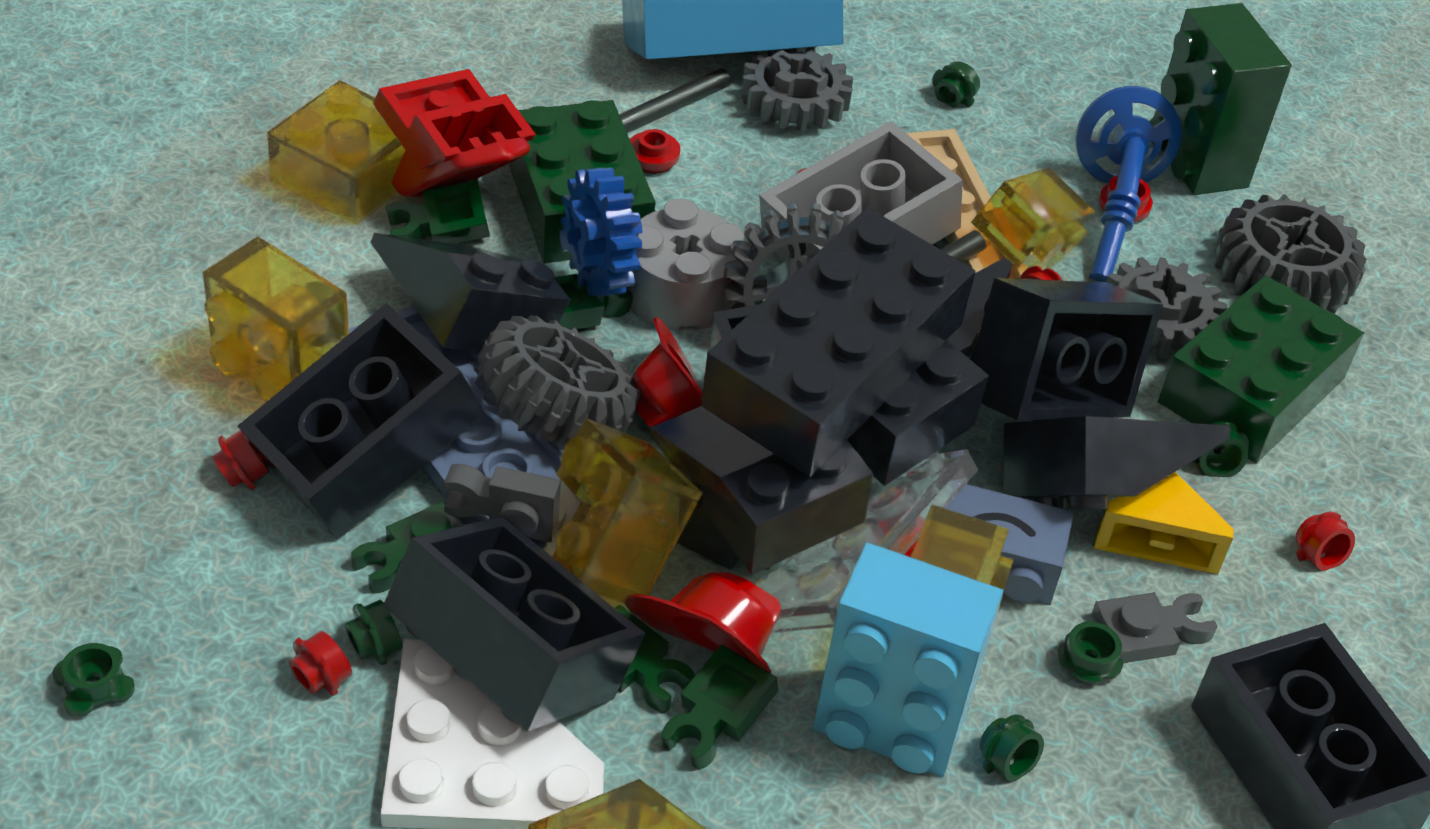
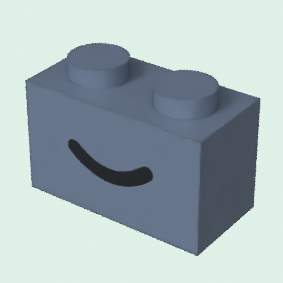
[928,480,1074,605]

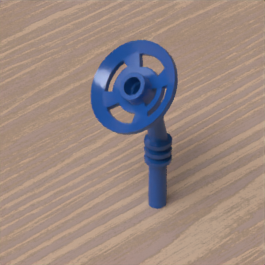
[1075,86,1182,282]

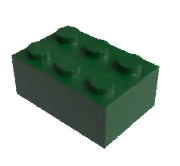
[1150,3,1292,195]
[509,100,656,264]
[1158,275,1364,464]

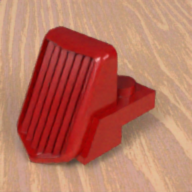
[373,69,536,197]

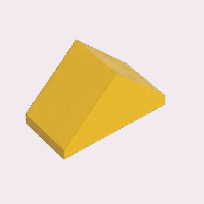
[1094,472,1234,575]

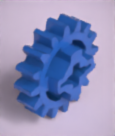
[559,167,643,297]

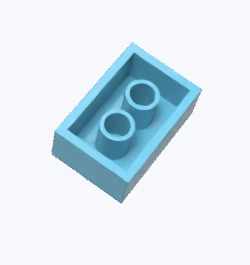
[813,542,1004,777]

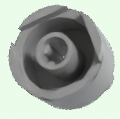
[626,199,744,330]

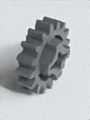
[741,47,853,131]
[1106,257,1227,359]

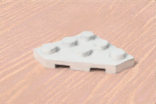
[381,639,605,829]

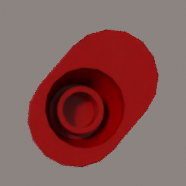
[632,316,703,429]
[625,572,781,673]

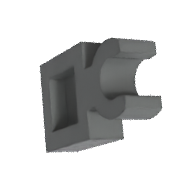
[444,464,561,543]
[1092,592,1218,663]

